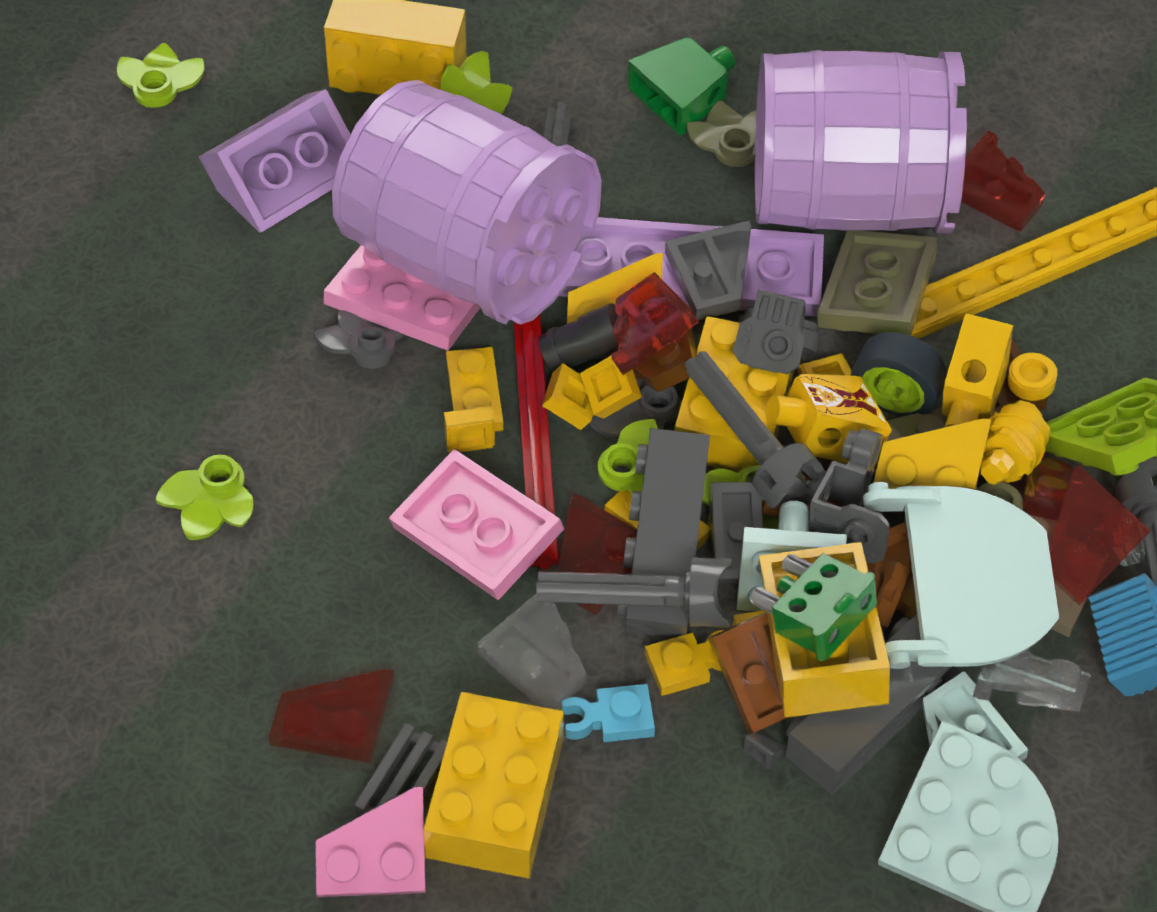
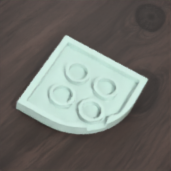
[878,720,1058,912]

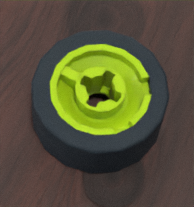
[851,332,947,417]

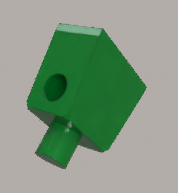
[627,38,735,136]

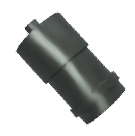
[539,303,631,372]

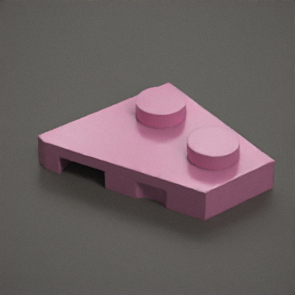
[316,787,426,897]

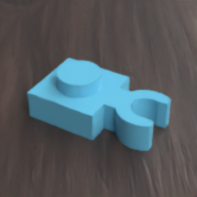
[562,684,655,742]

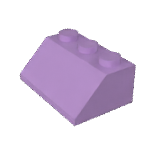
[199,89,350,233]

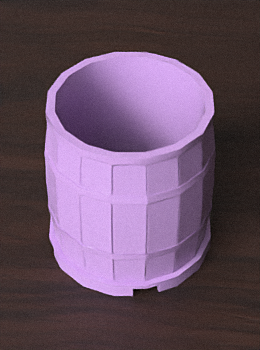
[755,50,967,234]
[332,80,602,325]

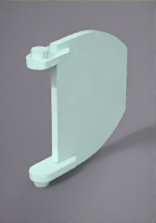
[863,482,1059,669]

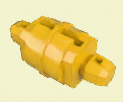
[980,400,1051,485]

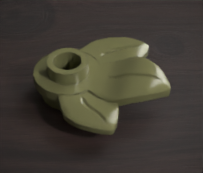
[687,101,756,167]

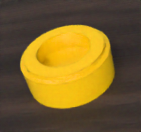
[1008,353,1057,401]

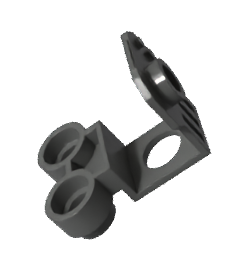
[733,289,821,374]
[809,428,889,564]

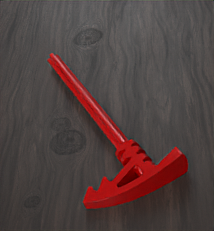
[513,314,559,569]

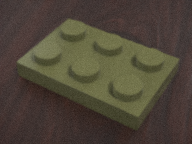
[817,230,937,336]

